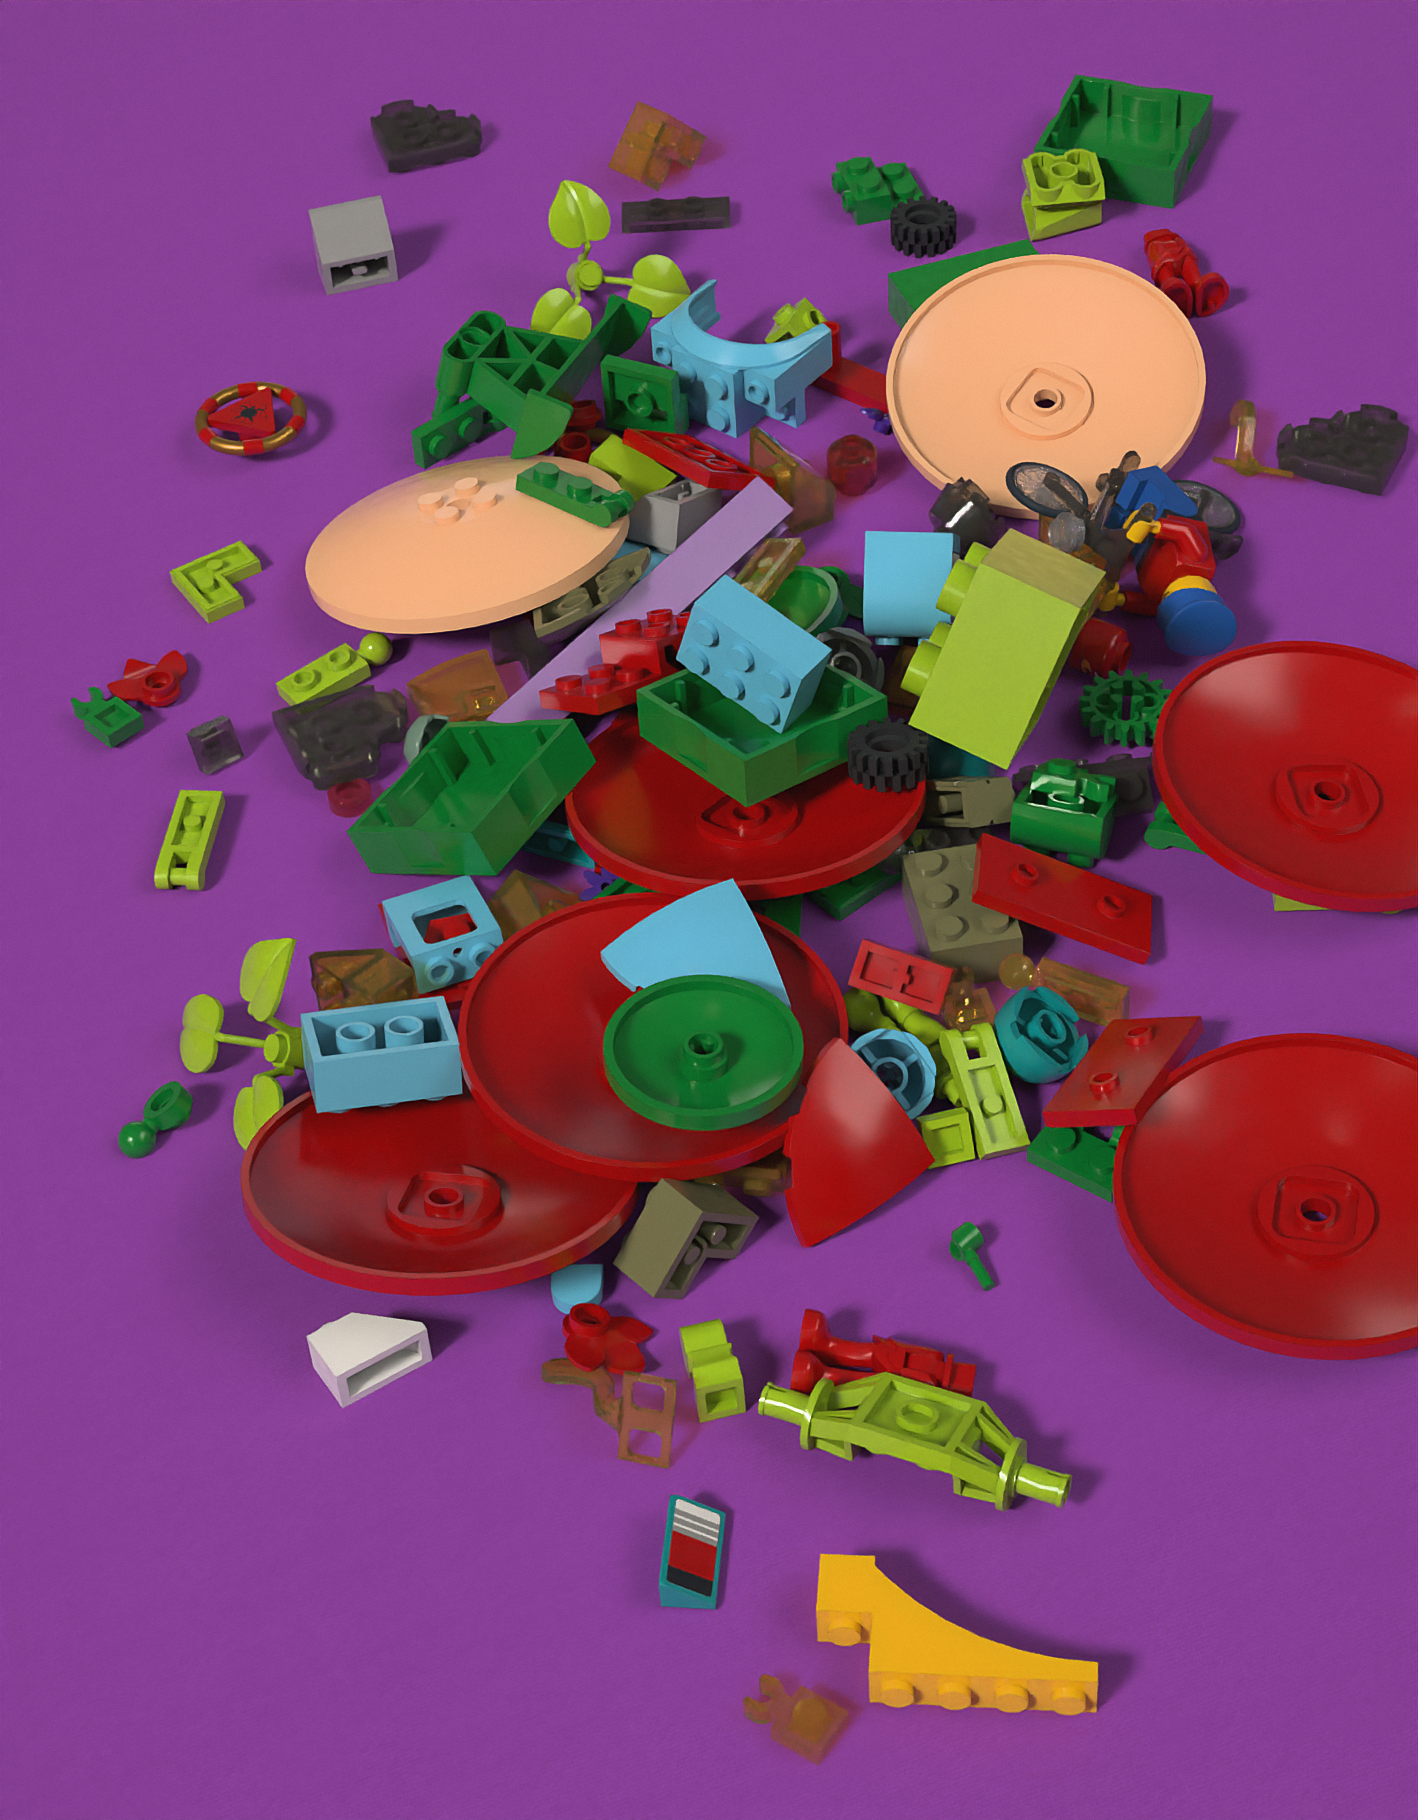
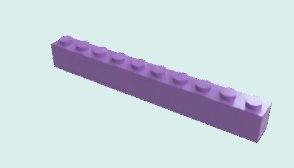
[485,476,794,723]

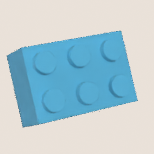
[676,574,832,734]
[300,996,463,1113]

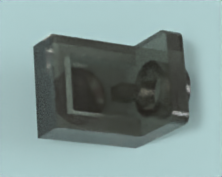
[489,619,551,680]

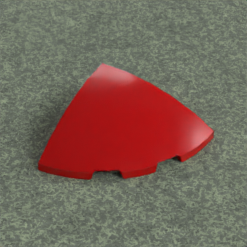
[783,1037,935,1248]

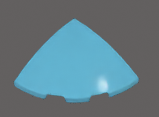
[601,878,791,1010]

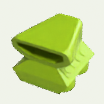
[1021,149,1105,241]

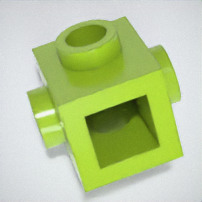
[764,297,827,343]

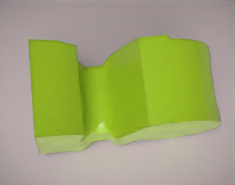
[679,1318,746,1423]

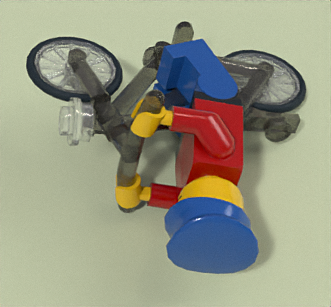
[1005,450,1244,656]

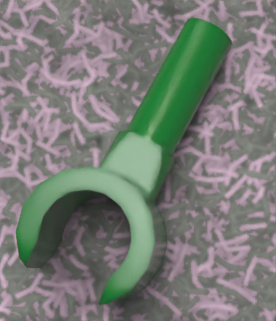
[949,1222,995,1291]

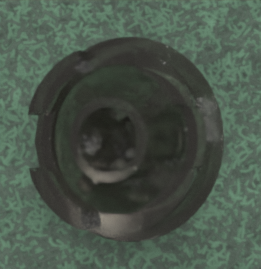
[928,477,1008,559]

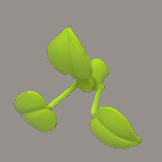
[530,180,691,340]
[180,938,306,1151]

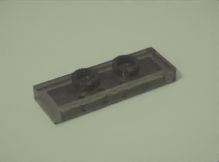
[621,196,731,234]

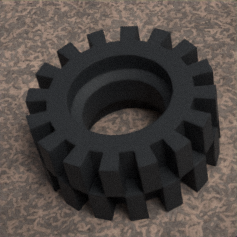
[890,196,956,258]
[847,718,929,792]

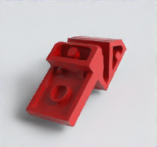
[539,608,691,715]

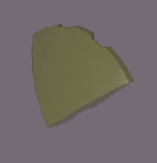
[533,547,651,647]

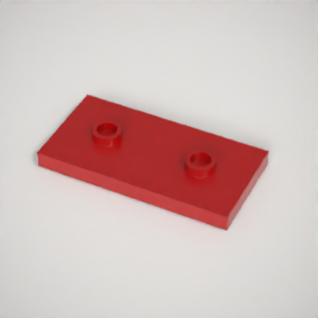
[622,428,776,491]
[971,833,1152,965]
[1042,1016,1204,1128]

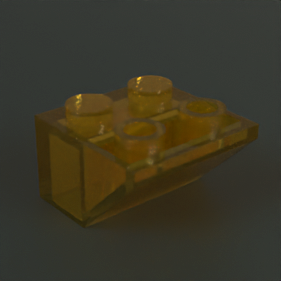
[309,948,419,1011]

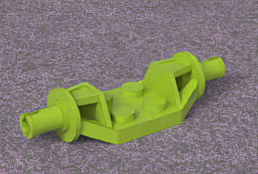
[758,1372,1072,1512]

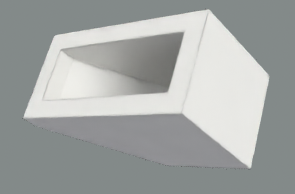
[306,1312,433,1408]

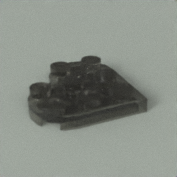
[370,99,483,173]
[1276,404,1409,496]
[271,685,410,791]

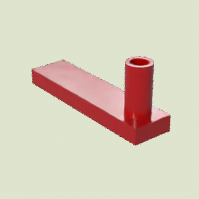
[810,321,888,414]

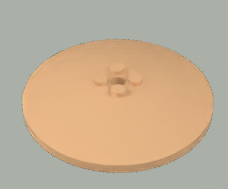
[886,254,1206,520]
[305,455,630,634]

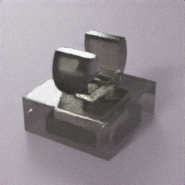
[186,715,244,775]

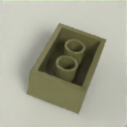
[901,844,1023,988]

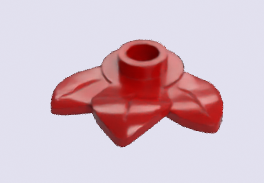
[567,399,603,431]
[107,650,188,707]
[562,1303,653,1376]

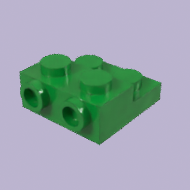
[831,156,924,226]
[600,354,690,434]

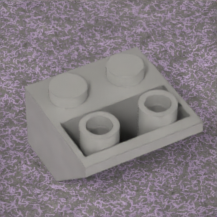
[308,195,399,295]
[625,478,723,554]

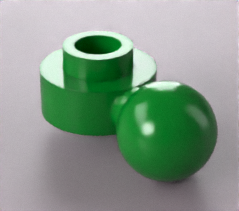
[118,1081,193,1159]

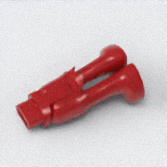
[1143,229,1230,319]
[790,1308,977,1398]

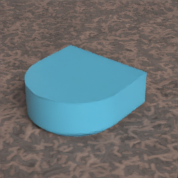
[551,1264,604,1314]

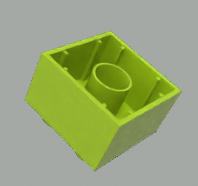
[901,528,1106,770]

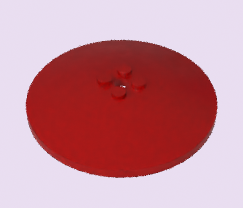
[1152,640,1418,912]
[565,711,926,901]
[458,892,848,1182]
[1112,1033,1418,1360]
[241,1068,642,1296]

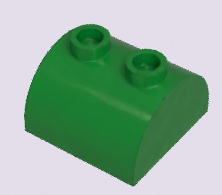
[1010,779,1119,867]

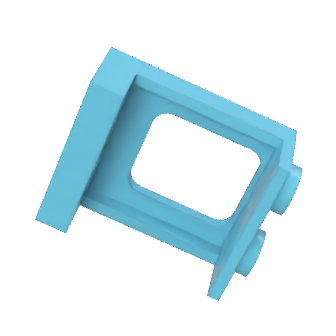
[382,875,503,994]

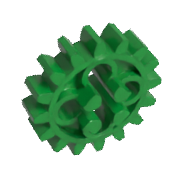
[1079,669,1172,747]

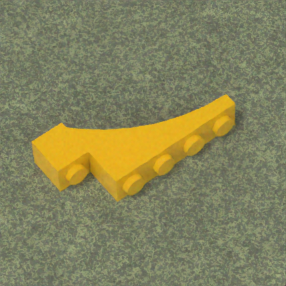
[816,1554,1098,1715]

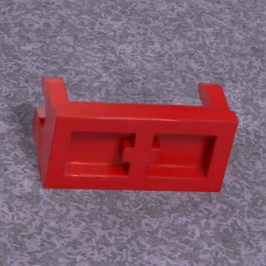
[847,938,958,1015]

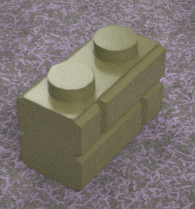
[920,775,1016,828]

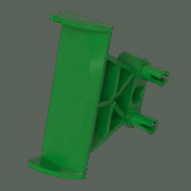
[431,294,652,460]

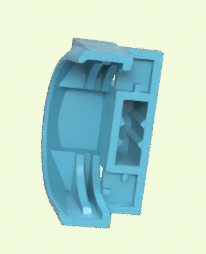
[651,279,833,438]

